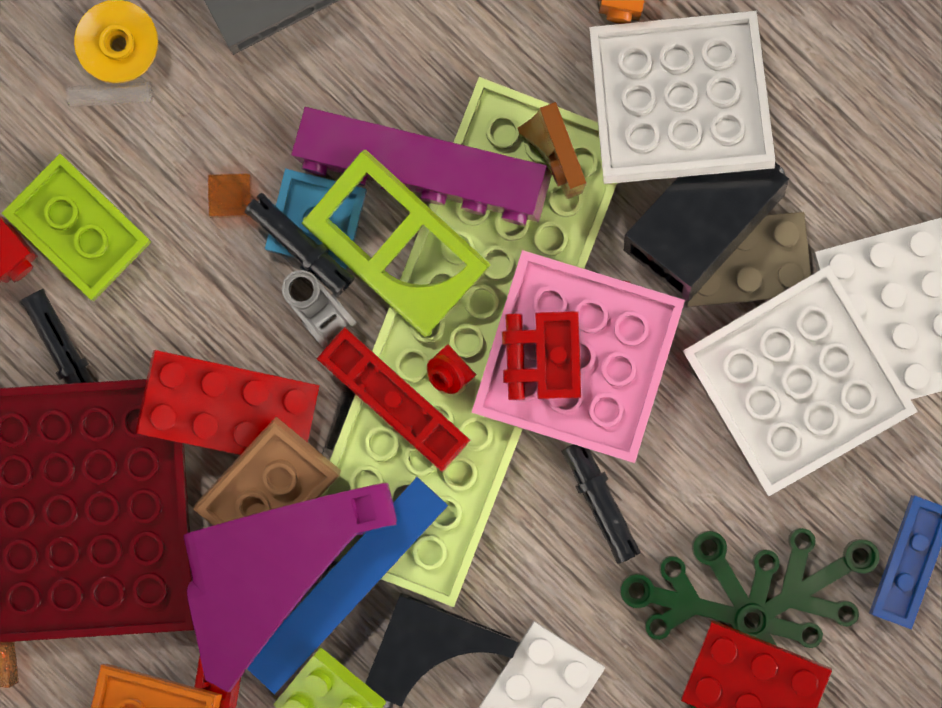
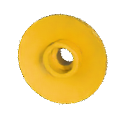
[74,0,158,83]

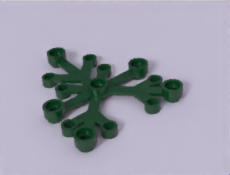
[620,528,880,708]

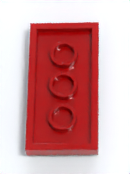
[135,350,320,455]

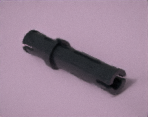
[245,193,355,297]
[20,289,94,384]
[561,444,641,564]

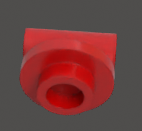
[427,344,477,394]

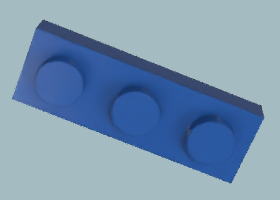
[869,495,942,630]

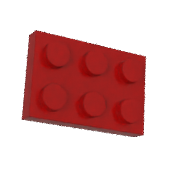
[681,620,832,708]

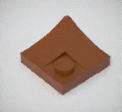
[517,102,586,199]

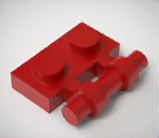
[502,311,581,400]

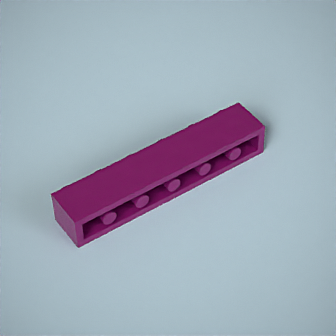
[291,107,552,226]

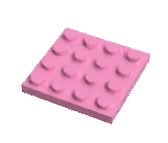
[472,250,685,463]

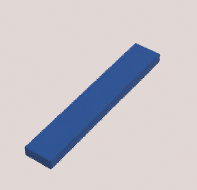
[247,477,448,694]

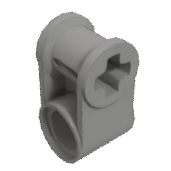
[282,270,357,349]

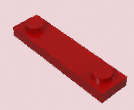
[316,327,471,472]

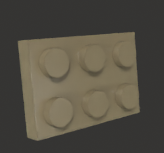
[686,212,811,308]

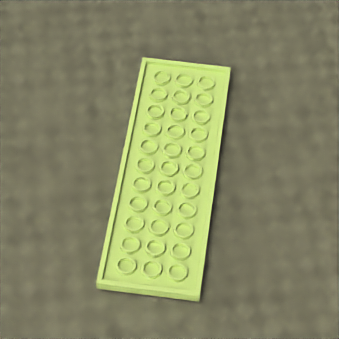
[320,77,617,607]

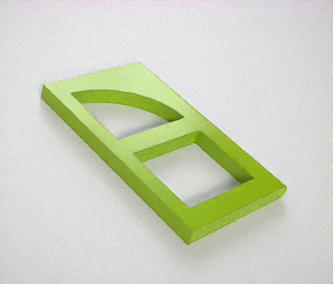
[301,149,491,338]

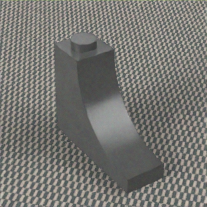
[204,0,340,55]

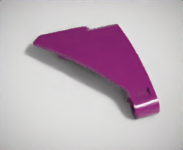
[183,483,397,692]

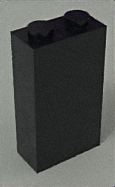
[623,162,789,302]

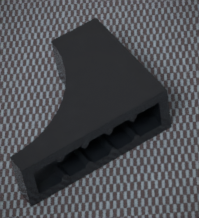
[365,593,519,708]

